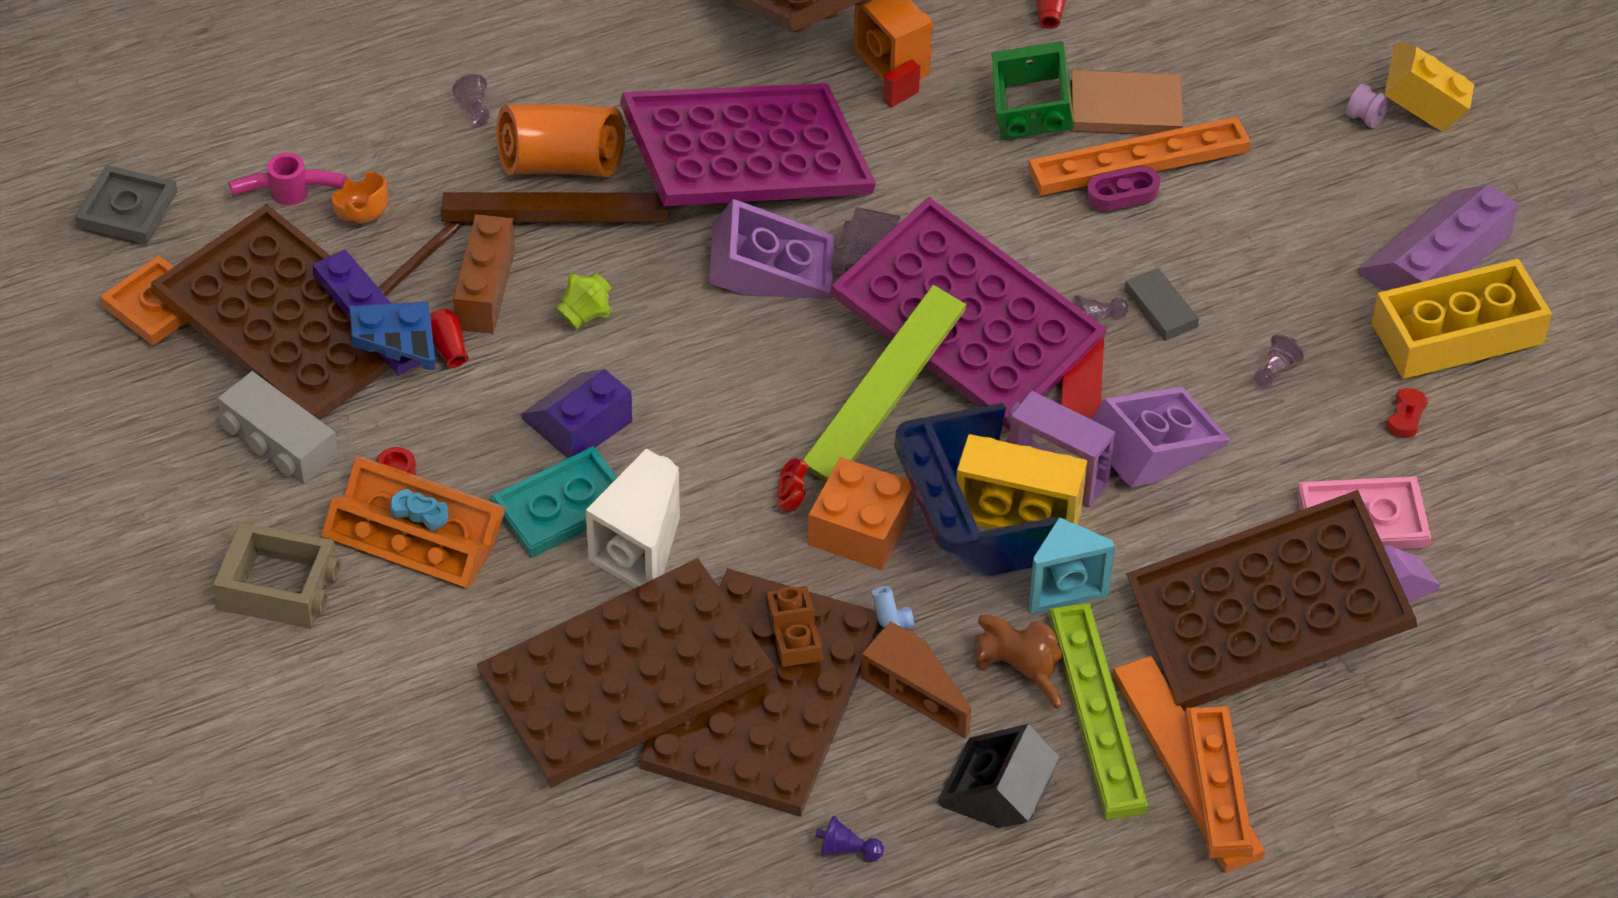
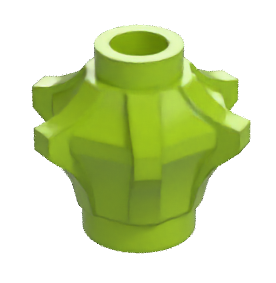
[555,272,612,330]

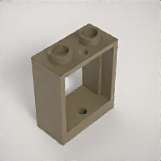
[213,522,341,629]

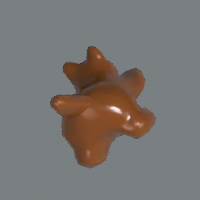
[974,615,1062,709]

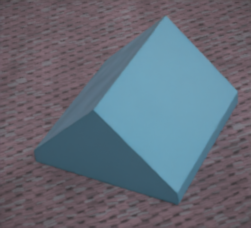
[1028,517,1115,614]

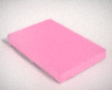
[1297,476,1431,549]

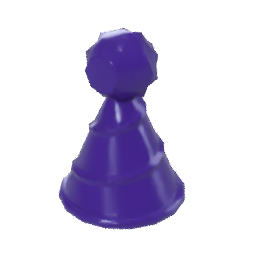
[815,816,884,862]

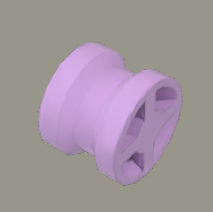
[1346,83,1390,129]

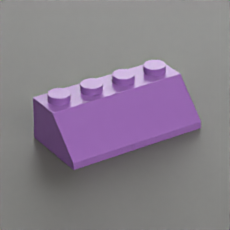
[1358,184,1518,291]

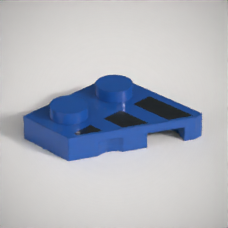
[350,302,435,370]

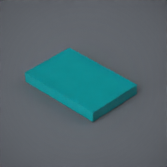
[490,446,618,558]

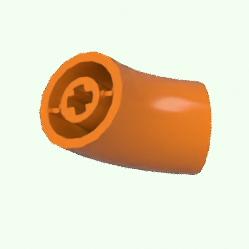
[496,104,625,177]

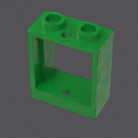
[991,41,1074,140]

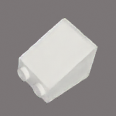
[586,449,680,588]

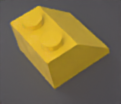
[1384,42,1474,132]

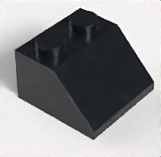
[937,724,1060,828]

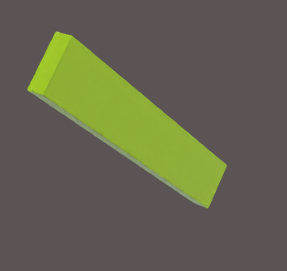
[803,285,966,482]
[1049,603,1148,820]

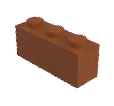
[453,214,515,334]

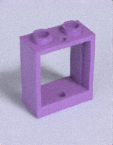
[1006,391,1115,508]

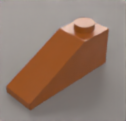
[861,621,972,738]

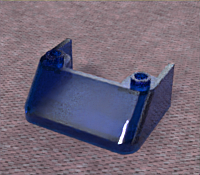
[894,403,1058,576]

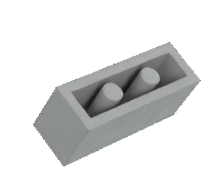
[217,371,339,484]

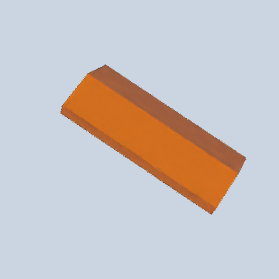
[321,457,506,588]

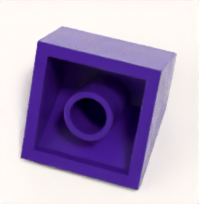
[521,369,633,458]

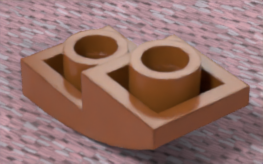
[766,586,823,667]

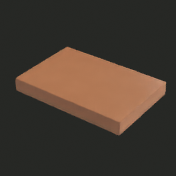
[1071,70,1183,134]

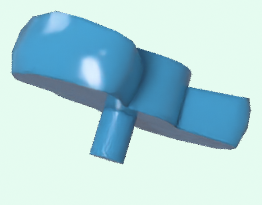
[390,489,449,531]

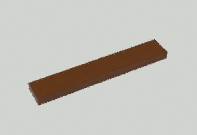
[441,192,669,222]

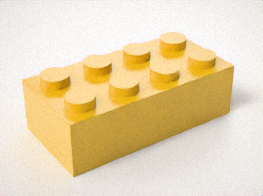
[1371,259,1552,379]

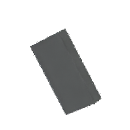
[1125,268,1199,340]

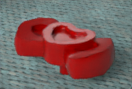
[1385,388,1428,438]
[776,458,809,513]

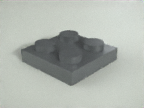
[75,165,177,244]

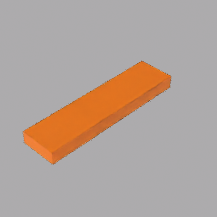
[1185,706,1254,858]

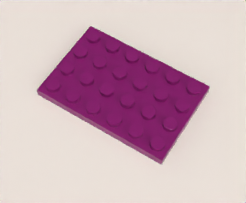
[620,83,876,206]
[830,197,1107,431]

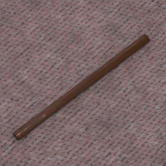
[378,222,461,296]

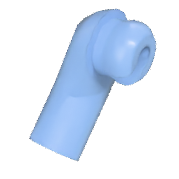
[872,586,915,629]

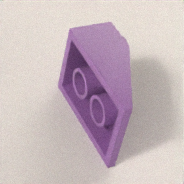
[709,199,834,298]
[1092,386,1230,487]

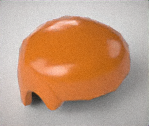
[330,171,389,224]

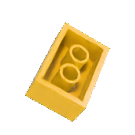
[953,434,1087,541]

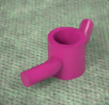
[228,152,347,205]

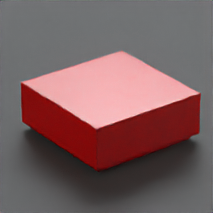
[883,59,920,108]

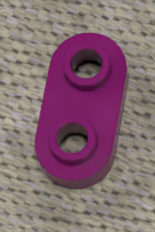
[1087,166,1160,211]

